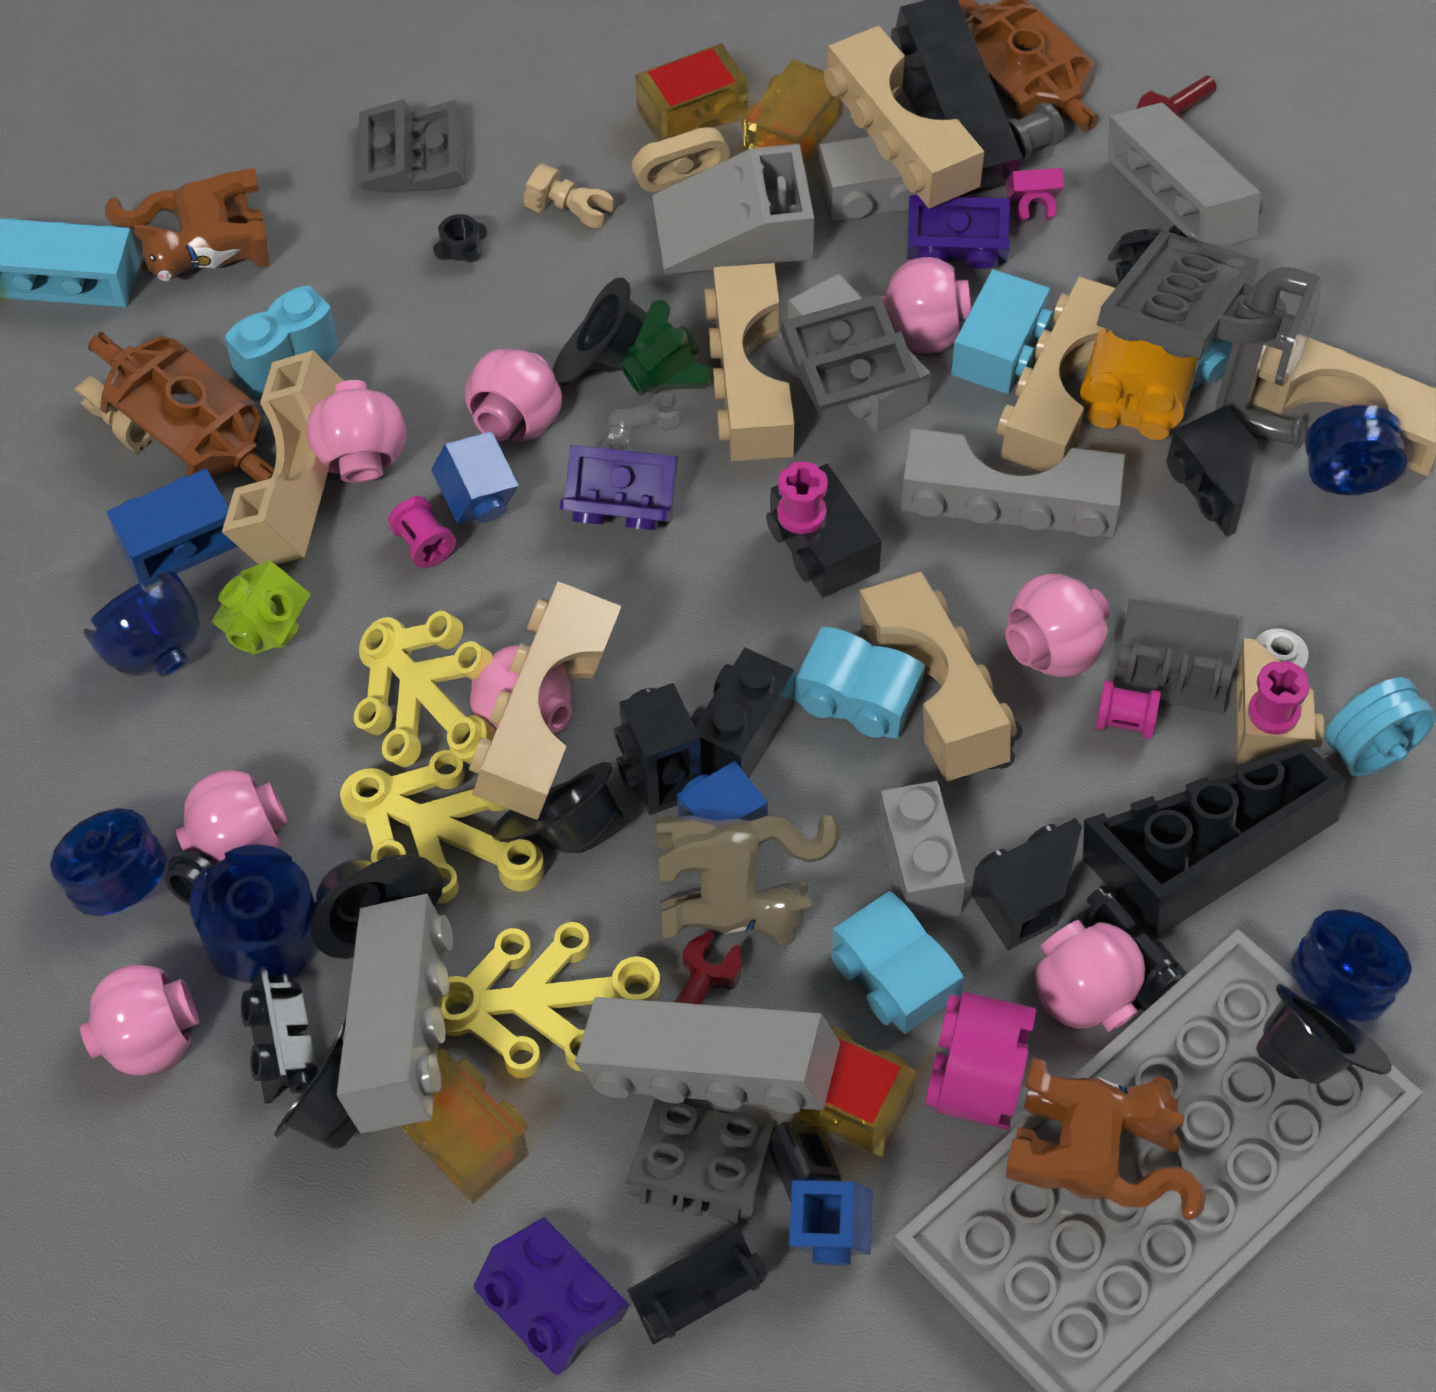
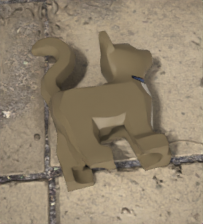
[656,814,840,946]

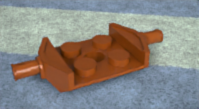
[958,0,1099,132]
[88,331,274,482]

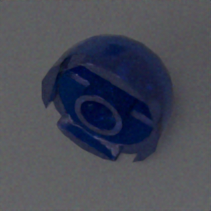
[83,572,200,677]

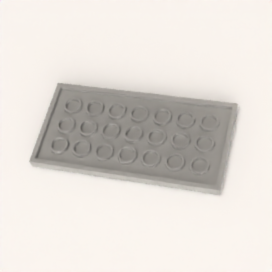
[893,928,1423,1392]

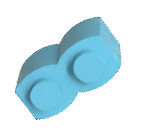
[225,285,339,399]
[794,627,925,739]
[830,891,964,1034]

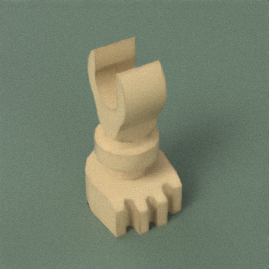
[523,163,614,228]
[73,376,156,454]

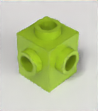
[211,560,311,655]

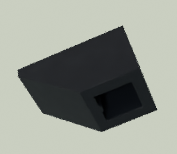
[1166,405,1257,537]
[971,818,1082,950]

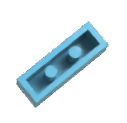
[0,218,140,308]

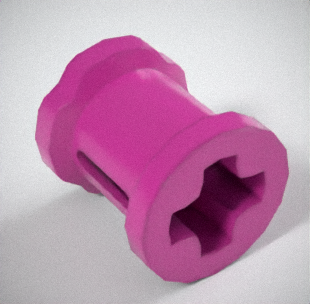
[777,461,828,534]
[388,496,456,568]
[1248,661,1310,735]
[1095,680,1161,739]

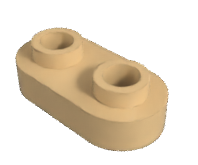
[632,127,730,192]

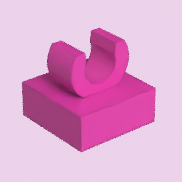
[1005,168,1064,222]

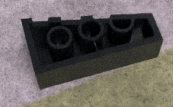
[891,0,1023,197]
[1083,743,1345,938]

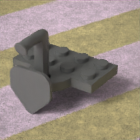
[1096,230,1321,448]

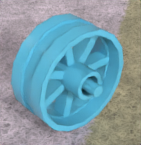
[1324,677,1436,777]

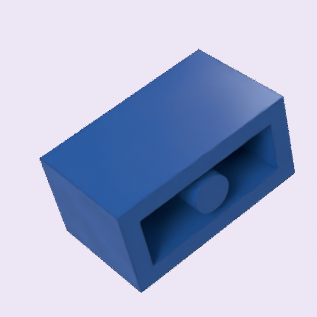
[106,469,238,589]

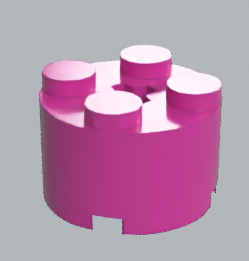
[925,991,1036,1130]

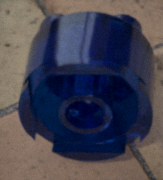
[190,845,316,983]

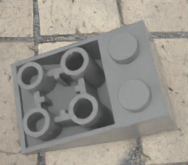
[652,144,814,275]

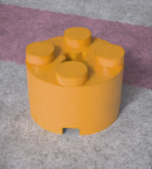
[1080,328,1199,440]

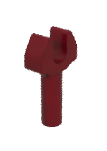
[1136,75,1217,120]
[675,931,741,1004]

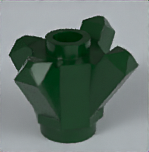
[619,300,713,396]

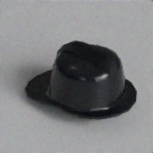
[552,277,647,385]
[491,762,624,853]
[310,854,443,959]
[1256,984,1392,1084]
[274,1019,358,1149]

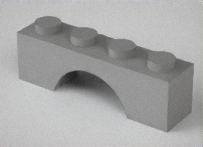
[901,428,1125,537]

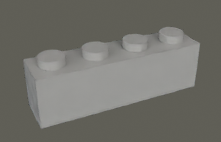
[1108,102,1263,248]
[337,894,453,1134]
[575,997,840,1114]

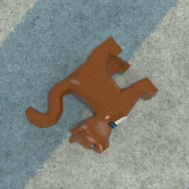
[105,168,270,282]
[1006,1058,1206,1220]

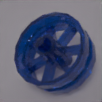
[1304,405,1408,495]
[50,808,167,916]
[1291,909,1412,1022]

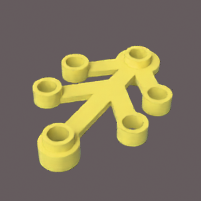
[354,611,496,767]
[340,750,545,903]
[441,922,661,1078]

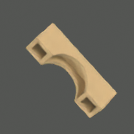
[824,25,984,209]
[704,263,794,462]
[997,276,1115,472]
[1250,337,1436,477]
[222,350,344,565]
[859,571,1016,782]
[469,581,621,820]

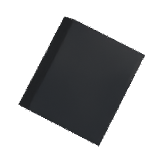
[768,1122,842,1202]

